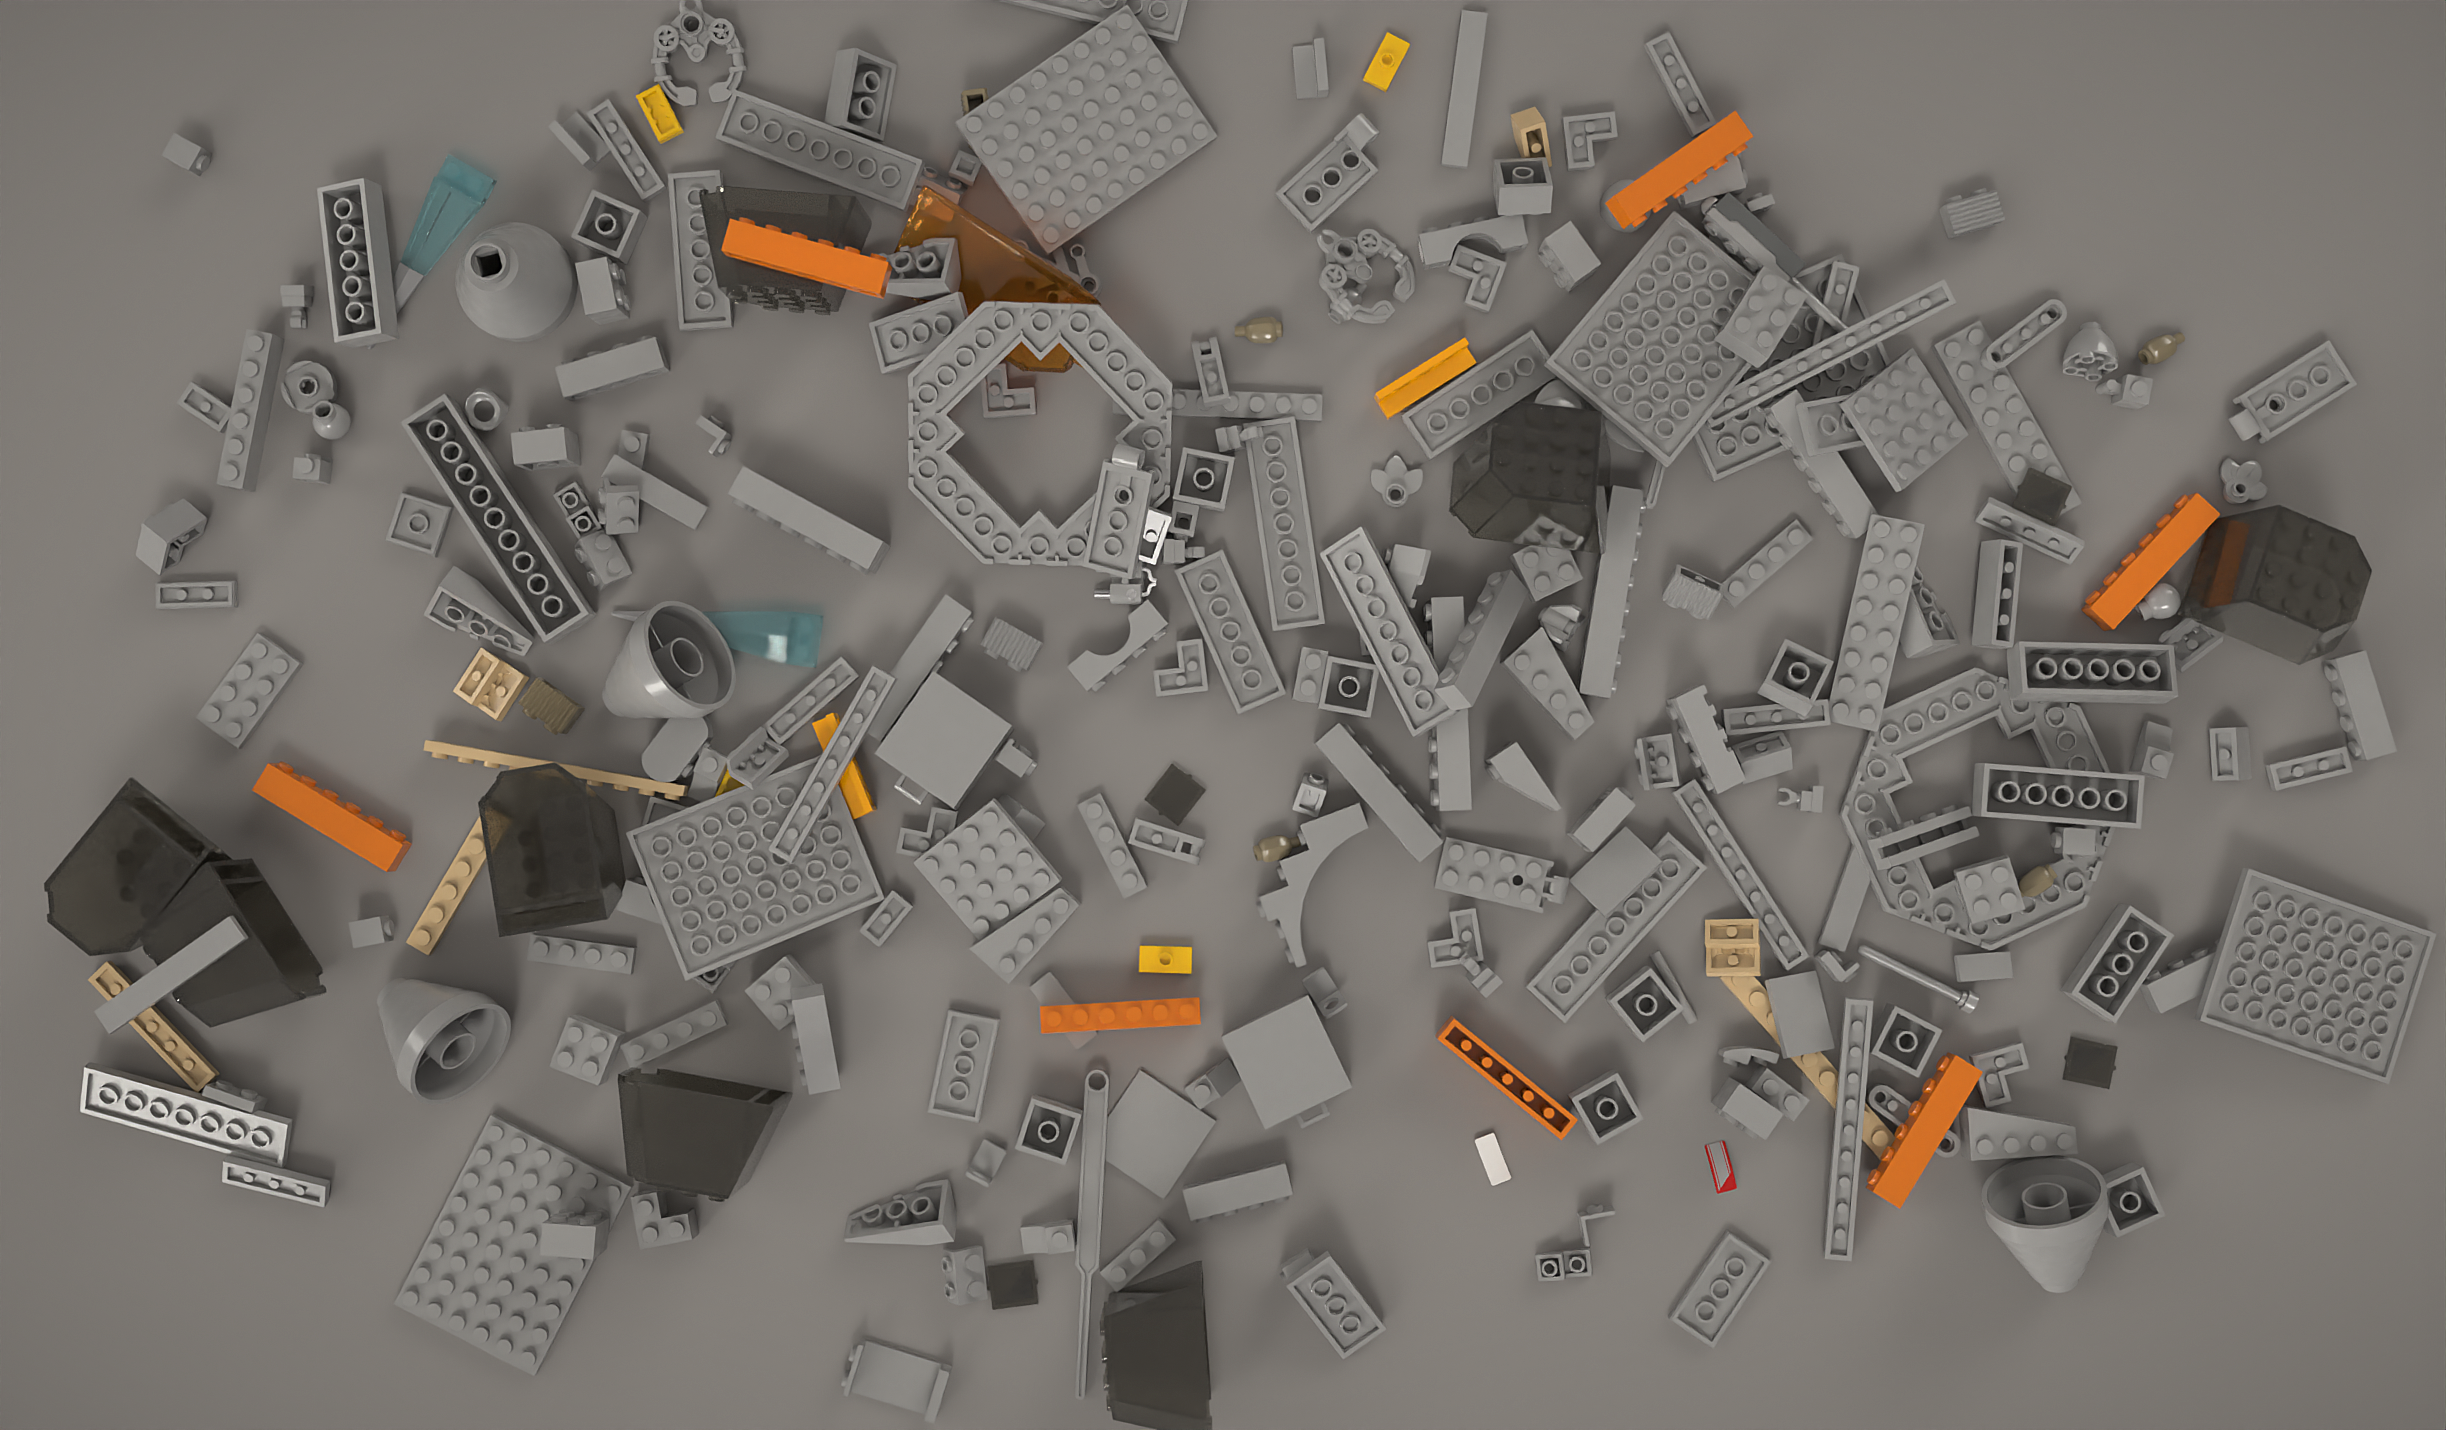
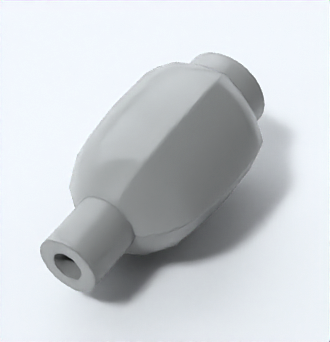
[1328,283,1367,324]

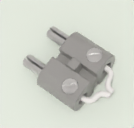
[1094,560,1157,605]

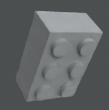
[1714,266,1808,368]

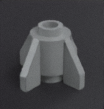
[1538,604,1586,652]

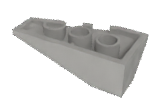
[878,238,961,301]
[1382,544,1431,612]
[1899,565,1960,658]
[424,566,535,656]
[844,1179,957,1245]

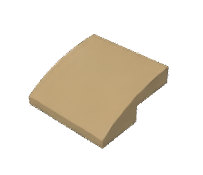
[453,647,529,722]
[1705,919,1761,977]

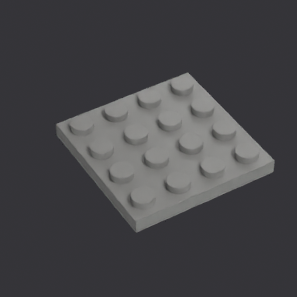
[1839,348,1969,492]
[913,797,1062,941]

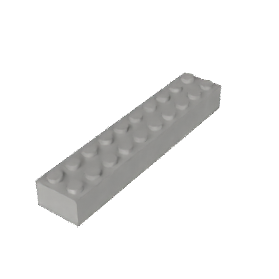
[400,394,597,644]

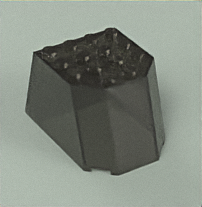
[699,186,872,315]
[1449,402,1611,554]
[2177,505,2372,665]
[478,762,626,937]
[44,777,237,956]
[140,858,327,1028]
[618,1067,793,1202]
[1100,1261,1213,1430]

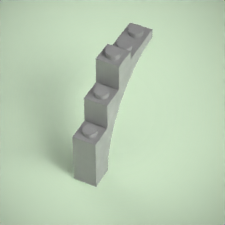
[1256,803,1369,968]

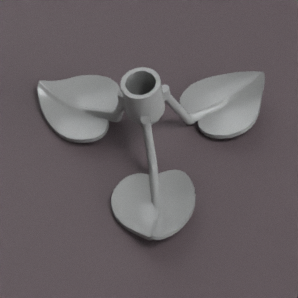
[1533,379,1645,452]

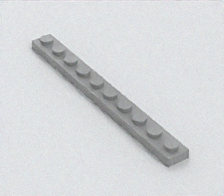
[1707,279,1956,428]
[1823,997,1873,1261]

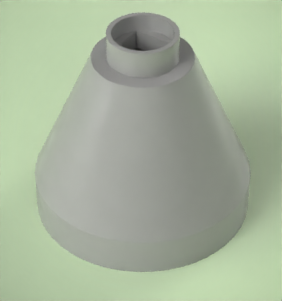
[455,222,578,342]
[602,601,736,718]
[377,978,511,1105]
[1981,1155,2110,1293]

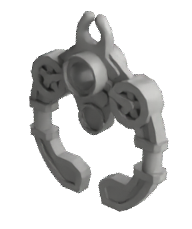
[651,0,747,107]
[1316,229,1415,324]

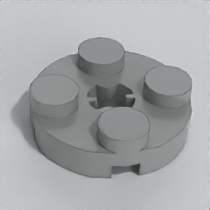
[281,360,338,414]

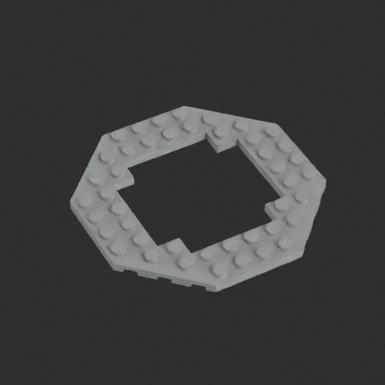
[908,301,1173,567]
[1839,667,2116,951]

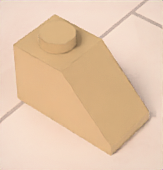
[1510,107,1552,167]

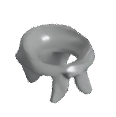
[464,387,509,432]

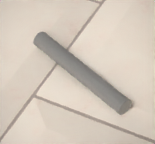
[1650,950,1698,1024]

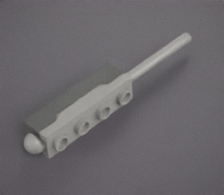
[1701,192,1848,333]

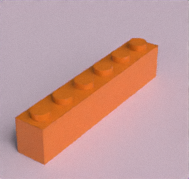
[1605,110,1754,229]
[721,217,892,299]
[2081,493,2220,631]
[252,761,412,872]
[1040,997,1201,1034]
[1435,1015,1578,1140]
[1866,1052,1983,1209]

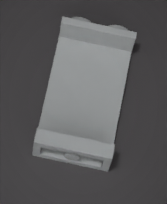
[841,1338,953,1424]

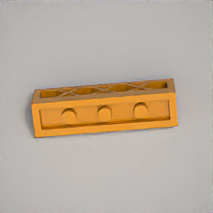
[1374,337,1477,420]
[812,713,877,820]

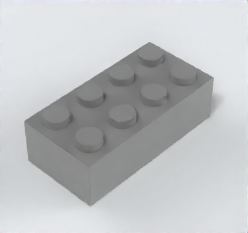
[2060,904,2174,1023]

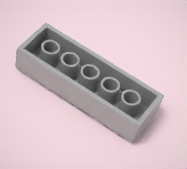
[317,178,399,348]
[728,466,891,575]
[2007,641,2178,704]
[1971,763,2145,829]

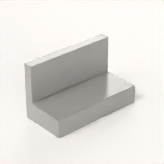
[1292,38,1329,100]
[548,111,611,171]
[2210,727,2252,781]
[1731,730,1793,784]

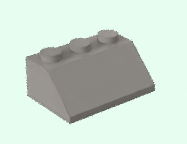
[824,48,897,142]

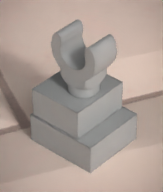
[280,285,314,328]
[1215,425,1264,454]
[1161,539,1205,565]
[1777,786,1824,813]
[1458,953,1503,998]

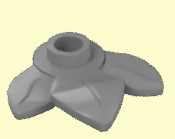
[1371,455,1423,508]
[2220,457,2268,504]

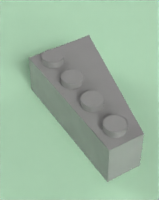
[1500,627,1594,740]
[1666,684,1746,794]
[969,886,1082,984]
[1959,1104,2078,1161]

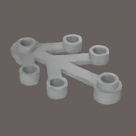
[1008,239,1102,303]

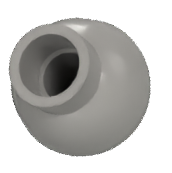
[312,401,351,440]
[2135,583,2181,621]

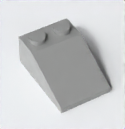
[1484,742,1561,811]

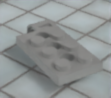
[1275,113,1380,234]

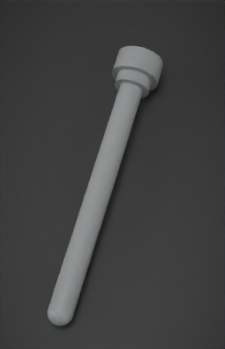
[1858,945,1979,1014]

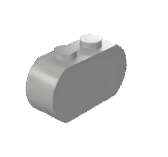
[642,716,714,782]

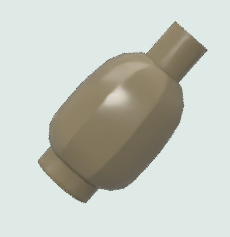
[1235,317,1283,343]
[2138,332,2185,365]
[1253,835,1302,862]
[2018,864,2058,898]

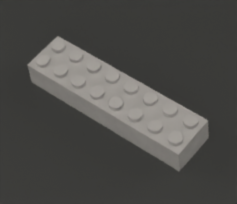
[1423,596,1472,811]

